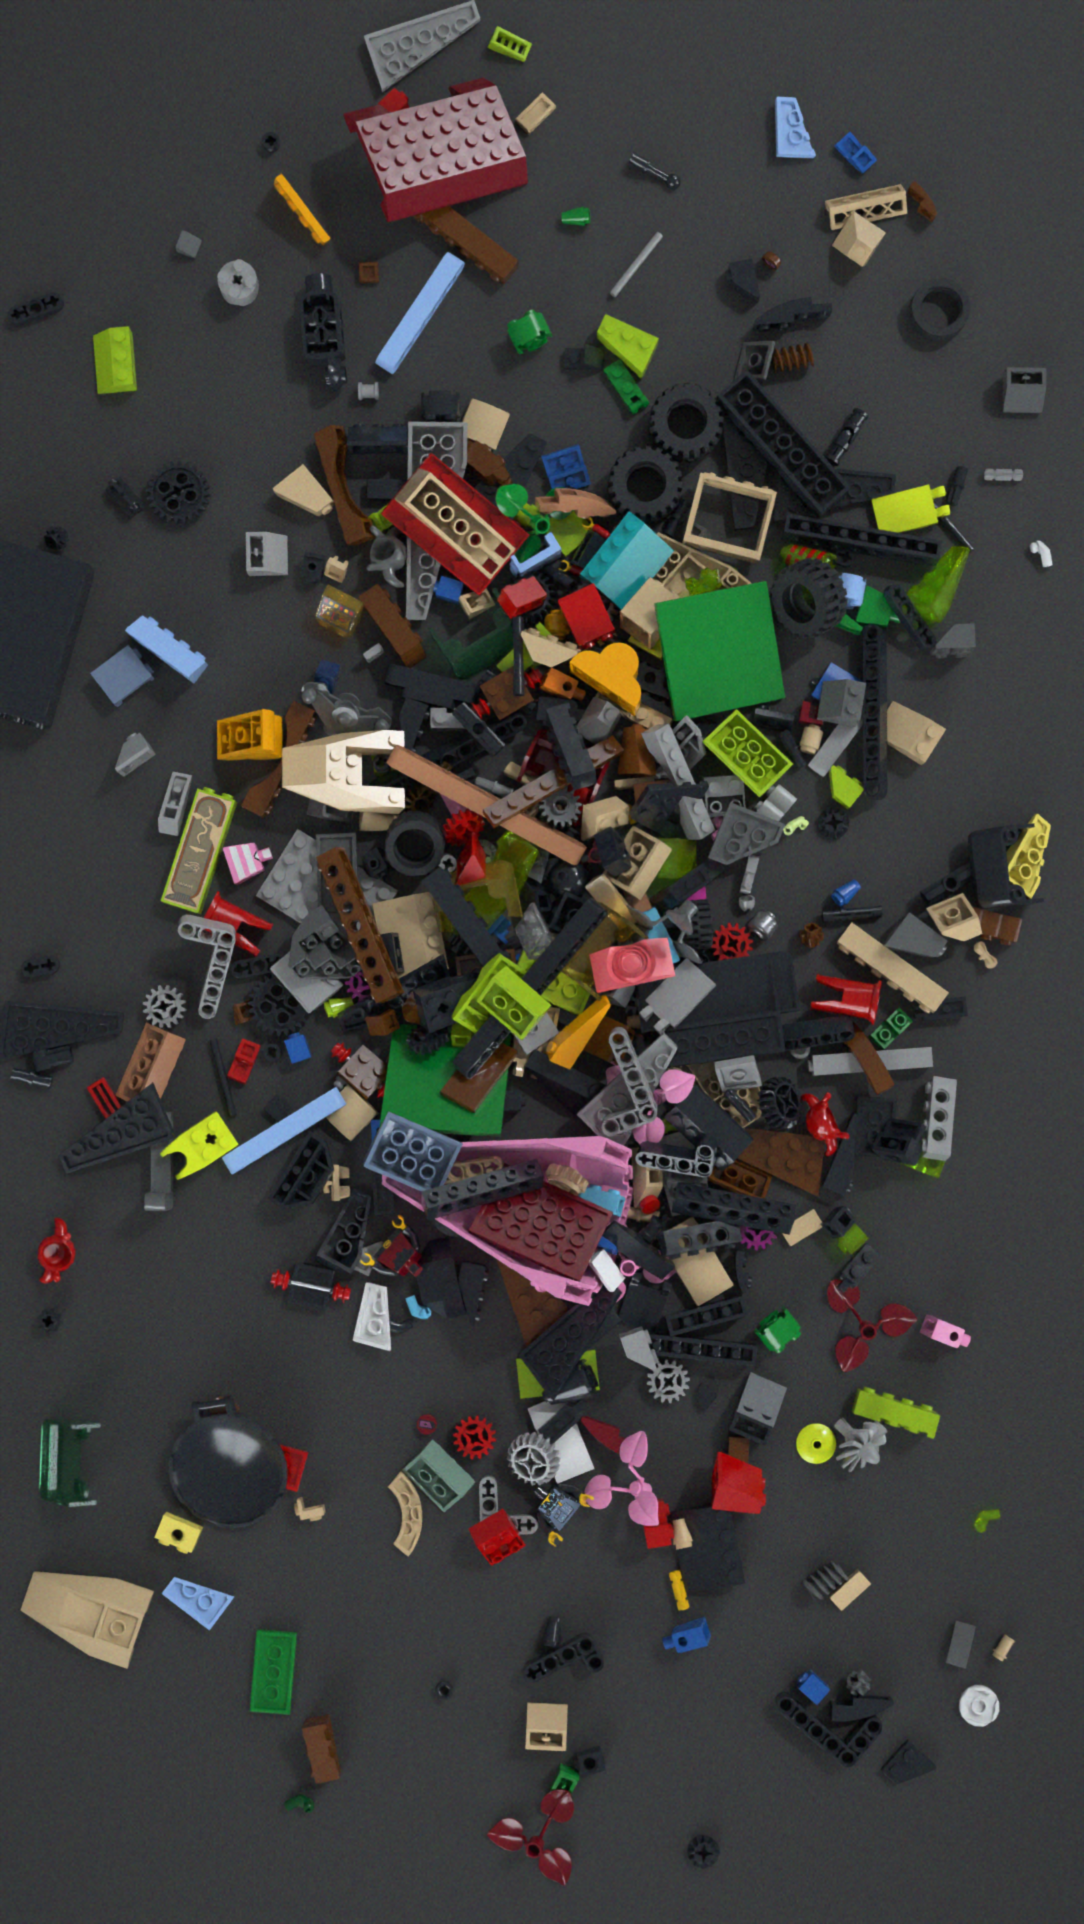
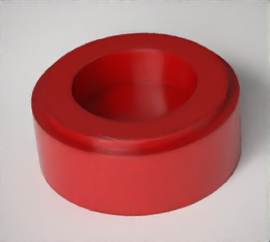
[639,1195,660,1214]

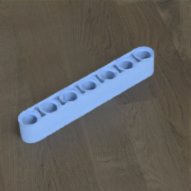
[375,252,465,374]
[222,1087,346,1174]

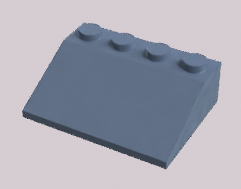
[363,1111,463,1191]

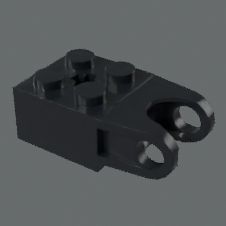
[412,973,480,1033]

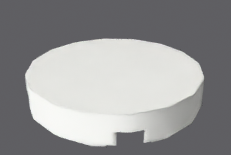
[959,1685,999,1727]

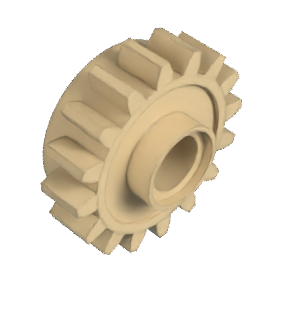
[545,1163,589,1196]

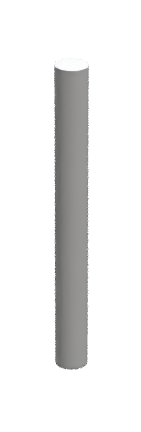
[610,232,663,297]

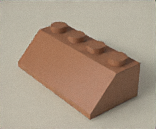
[116,1022,186,1102]

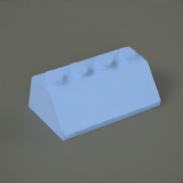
[125,615,208,684]

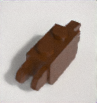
[466,439,513,486]

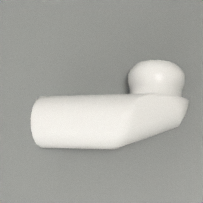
[1030,541,1053,567]

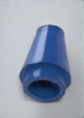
[831,879,861,907]

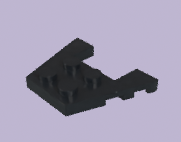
[629,781,709,840]

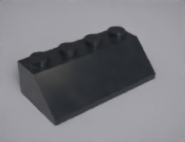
[664,1084,754,1172]

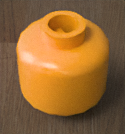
[544,610,570,640]

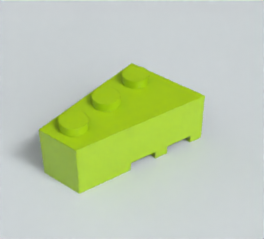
[597,314,659,380]

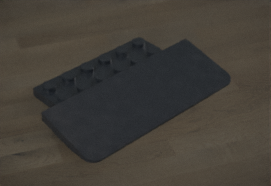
[635,951,800,1068]

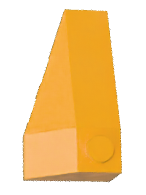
[546,995,611,1069]

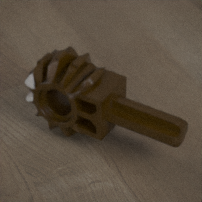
[404,761,452,813]

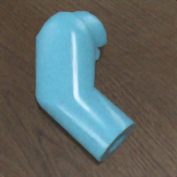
[405,1295,432,1319]

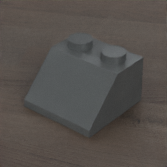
[817,679,866,727]

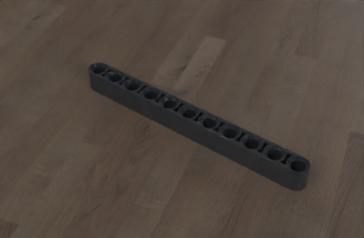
[452,898,608,1079]

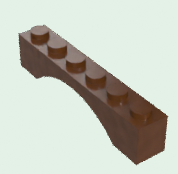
[314,425,376,546]
[241,700,317,818]

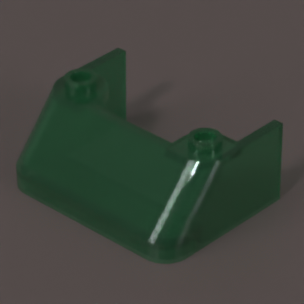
[429,588,513,681]
[39,1419,100,1507]

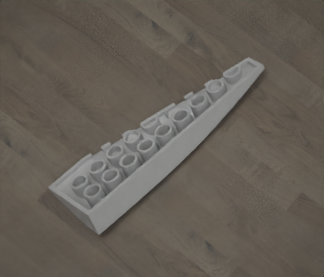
[406,422,468,620]

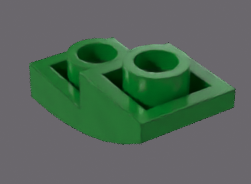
[868,1007,913,1051]

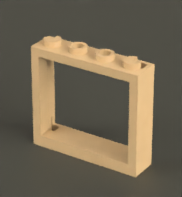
[682,472,777,564]

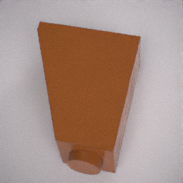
[618,724,656,778]

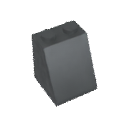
[882,912,948,959]

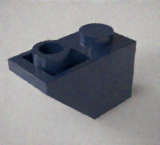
[314,660,340,695]

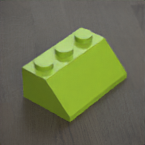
[93,326,137,394]
[477,966,551,1040]

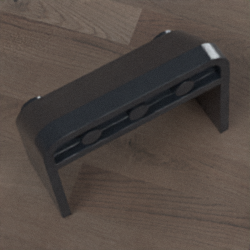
[968,823,1044,909]

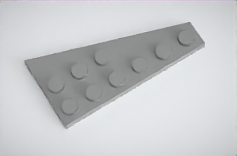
[364,0,480,93]
[577,1032,678,1146]

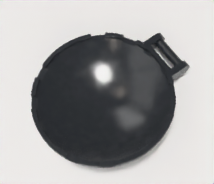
[169,1395,288,1528]

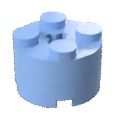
[838,573,866,609]

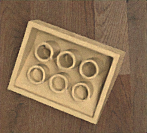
[372,892,449,978]

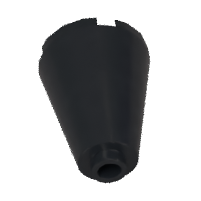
[542,1359,600,1405]

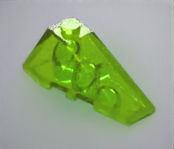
[902,546,970,623]

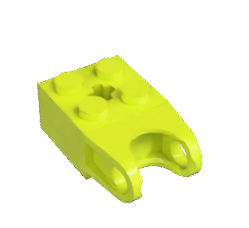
[160,1111,239,1180]

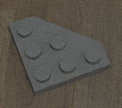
[707,802,785,865]

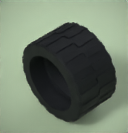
[384,811,445,877]

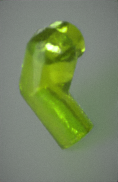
[974,1509,1000,1533]

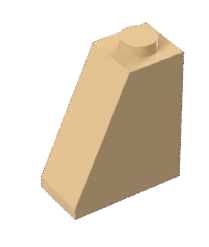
[273,464,334,517]

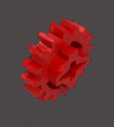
[442,808,485,847]
[710,923,753,961]
[453,1415,496,1459]

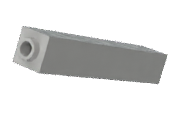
[808,1047,933,1076]

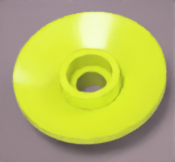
[796,1423,836,1464]

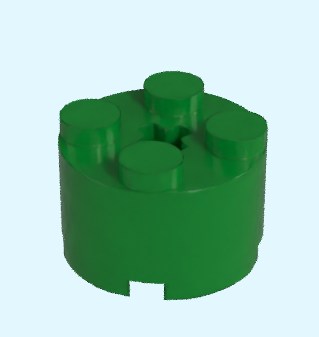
[507,309,552,354]
[754,1307,801,1353]

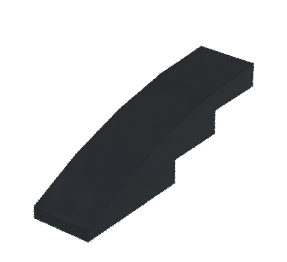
[603,1220,675,1280]

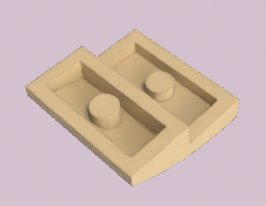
[462,398,510,450]
[326,1084,379,1141]

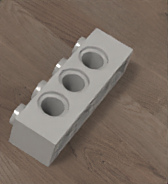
[920,1076,957,1161]

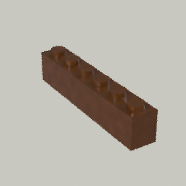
[414,206,519,285]

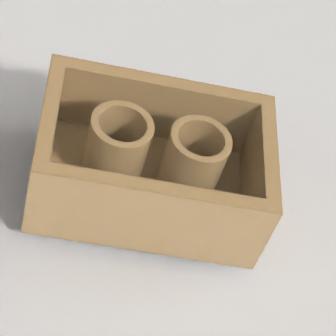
[603,826,672,900]

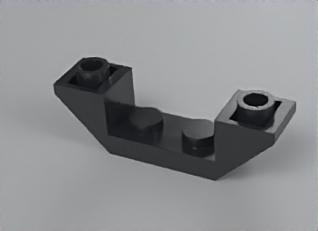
[649,858,725,915]

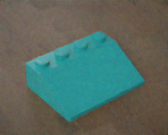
[579,511,674,610]

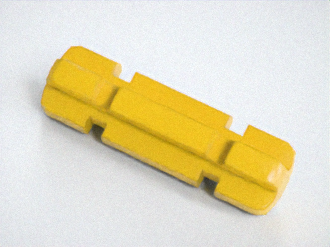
[669,1570,689,1610]

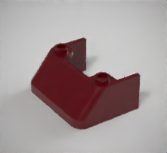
[517,729,610,804]

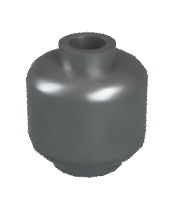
[748,911,778,941]

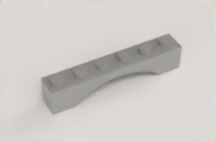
[641,723,715,840]

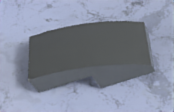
[946,1621,976,1669]

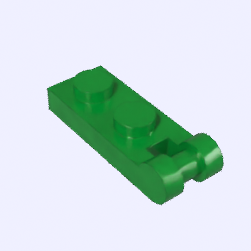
[603,359,650,415]

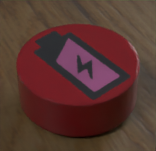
[417,1414,437,1435]

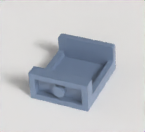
[90,645,154,707]

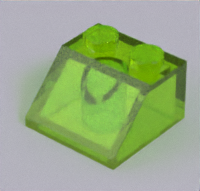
[657,838,696,880]

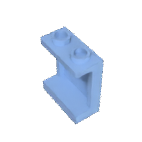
[509,532,561,578]

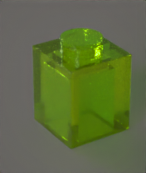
[836,1223,869,1255]

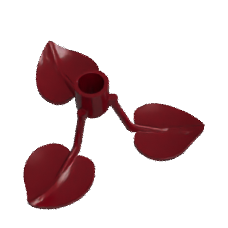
[827,1279,917,1372]
[487,1789,574,1886]

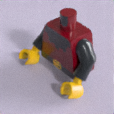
[360,1215,423,1277]

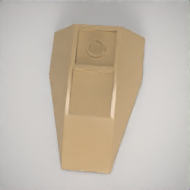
[653,532,751,598]
[20,1571,154,1669]

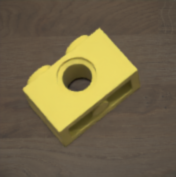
[154,1512,203,1554]

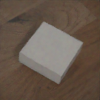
[363,643,384,663]

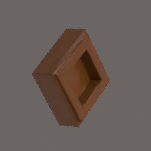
[359,262,379,284]

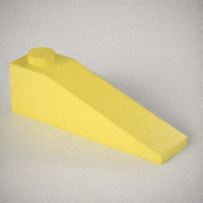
[1006,813,1051,899]

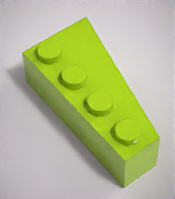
[851,1386,940,1439]

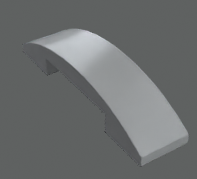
[808,709,863,777]

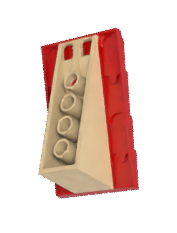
[380,453,529,596]

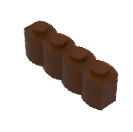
[972,907,1022,946]

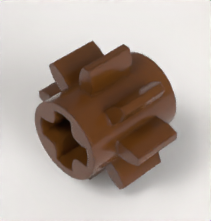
[799,923,824,948]

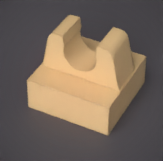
[324,556,348,583]

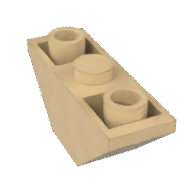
[521,628,581,667]
[631,1148,663,1208]

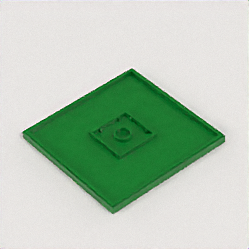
[654,581,785,721]
[380,1024,512,1137]

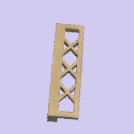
[825,184,907,230]

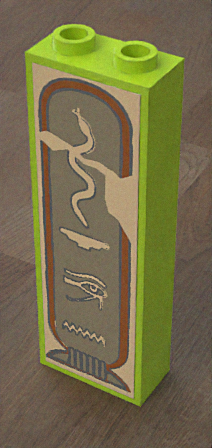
[161,787,237,914]

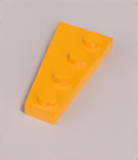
[274,173,330,246]

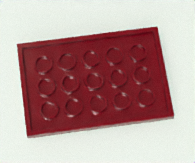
[469,1163,613,1282]

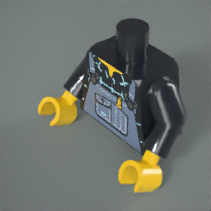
[533,1483,594,1547]

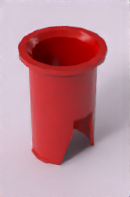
[202,891,273,957]
[811,973,882,1025]

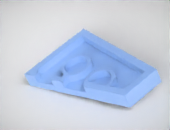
[775,97,816,158]
[162,1577,234,1630]

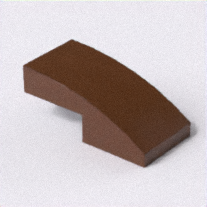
[907,181,938,223]

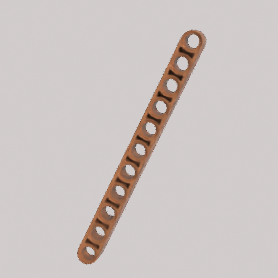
[386,744,587,865]

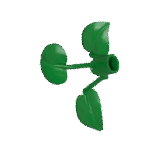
[496,484,573,563]

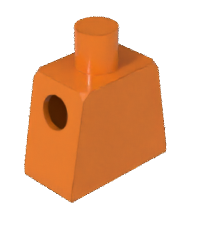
[538,668,586,701]

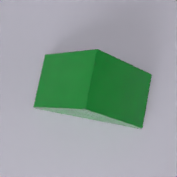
[549,1763,579,1794]

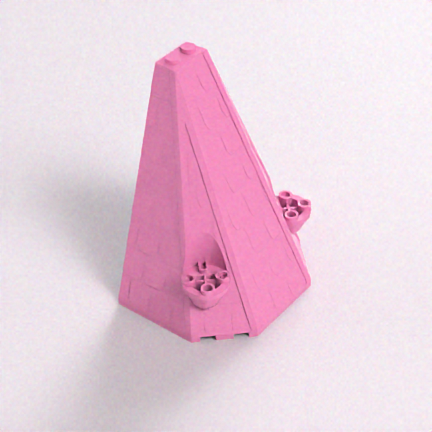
[382,1136,633,1306]

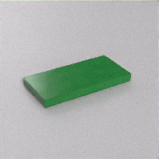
[250,1629,297,1715]

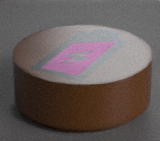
[762,251,781,271]

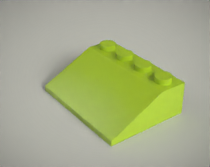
[702,709,793,798]

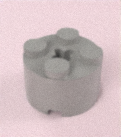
[217,259,259,306]

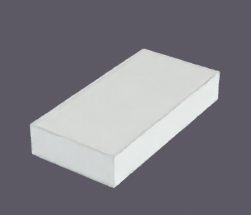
[589,1248,625,1292]

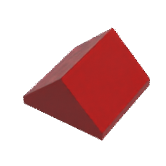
[456,832,486,886]

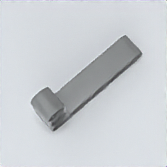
[178,915,236,1019]
[601,1027,658,1136]

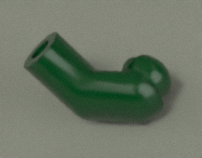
[284,1794,314,1813]

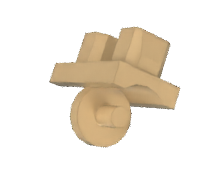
[323,1164,350,1201]

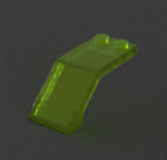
[464,830,539,930]

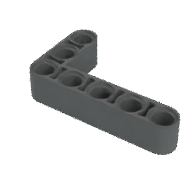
[144,1112,173,1211]

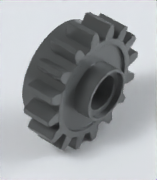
[538,786,582,829]

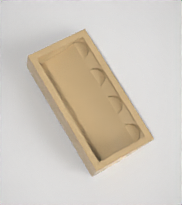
[657,1216,733,1306]

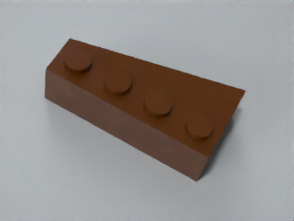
[358,584,427,668]

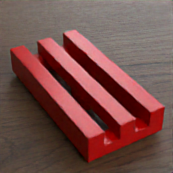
[86,1077,122,1119]

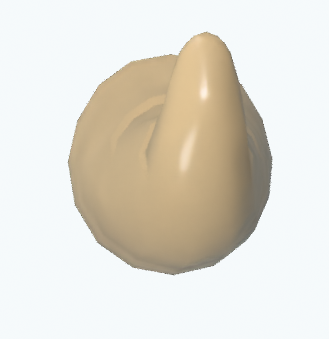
[359,811,406,831]

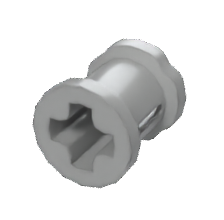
[358,382,379,400]
[439,853,457,872]

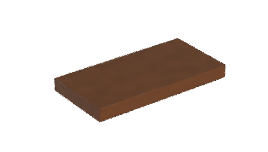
[440,1043,518,1113]

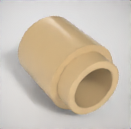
[799,724,823,755]

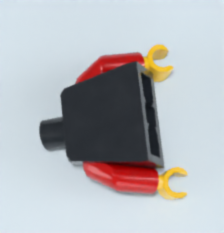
[558,517,610,577]

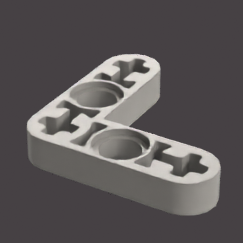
[479,1475,538,1534]

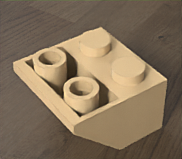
[525,1702,568,1751]

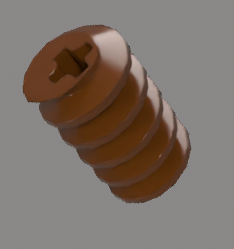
[772,343,814,374]

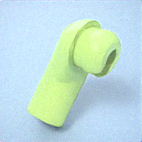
[783,816,809,835]

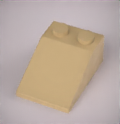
[873,701,946,765]

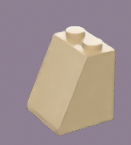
[620,577,680,650]

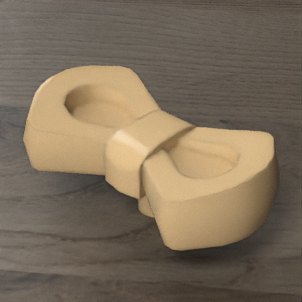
[974,941,997,969]

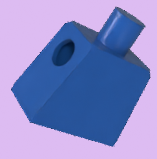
[662,1616,711,1653]

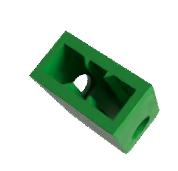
[855,586,900,629]

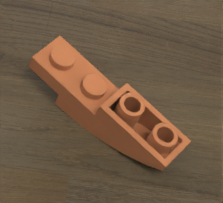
[535,488,616,519]

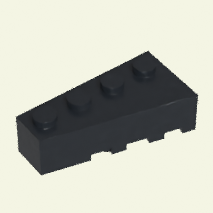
[546,702,597,790]

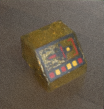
[315,585,364,638]

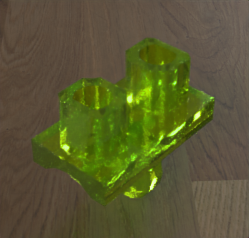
[685,567,722,596]

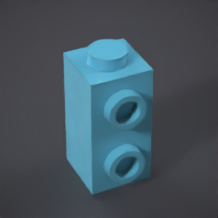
[578,1184,626,1217]

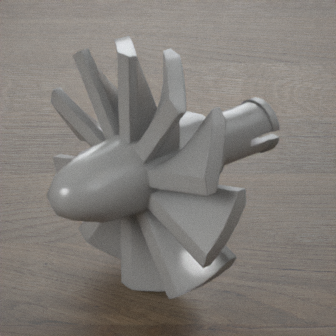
[835,1418,887,1472]

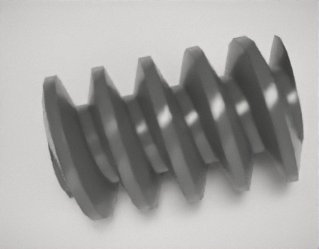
[803,1560,849,1602]

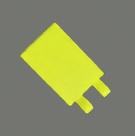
[871,484,950,533]

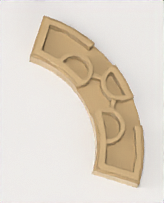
[388,1471,422,1557]

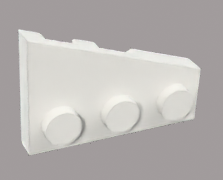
[353,1282,391,1351]

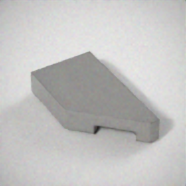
[354,1241,384,1276]

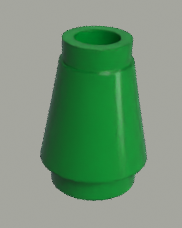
[562,206,591,226]

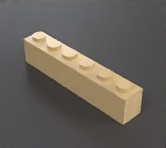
[837,923,949,1014]

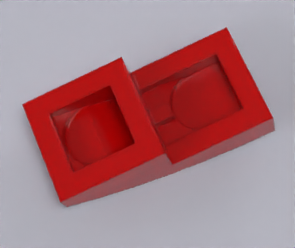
[227,1038,261,1085]

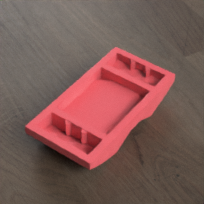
[589,938,676,993]

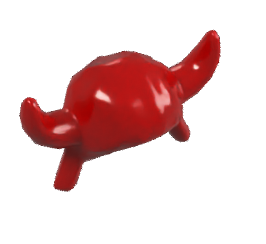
[800,1092,849,1156]
[37,1217,76,1284]

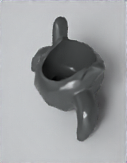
[367,526,407,588]

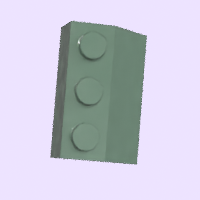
[402,1439,475,1512]

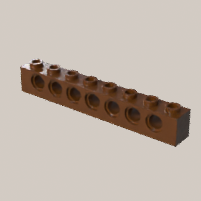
[316,847,404,1003]

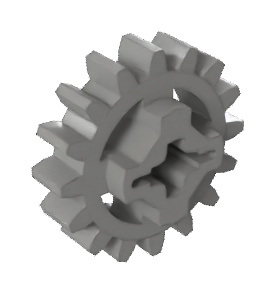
[143,985,187,1028]
[646,1359,690,1403]

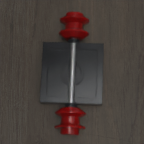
[271,1262,351,1310]

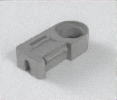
[739,854,759,895]

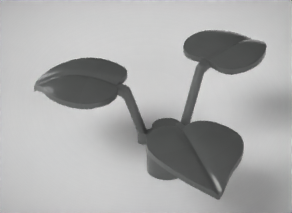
[627,900,703,964]

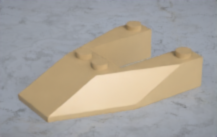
[282,730,405,814]

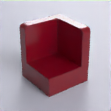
[798,701,824,727]

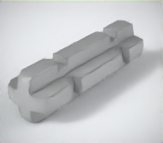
[984,469,1023,481]

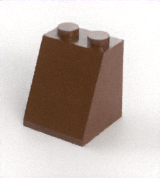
[583,1016,637,1066]

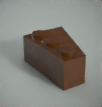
[302,1714,341,1784]

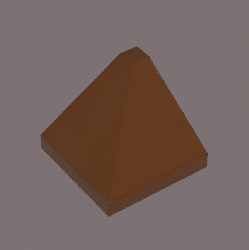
[233,999,255,1026]

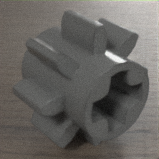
[845,1670,871,1697]

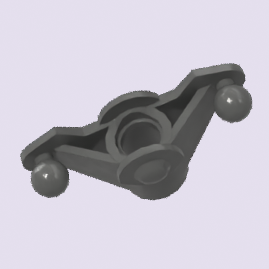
[301,682,392,736]

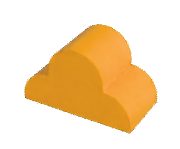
[570,643,641,717]
[217,709,282,760]

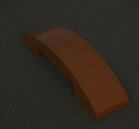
[843,1021,894,1095]

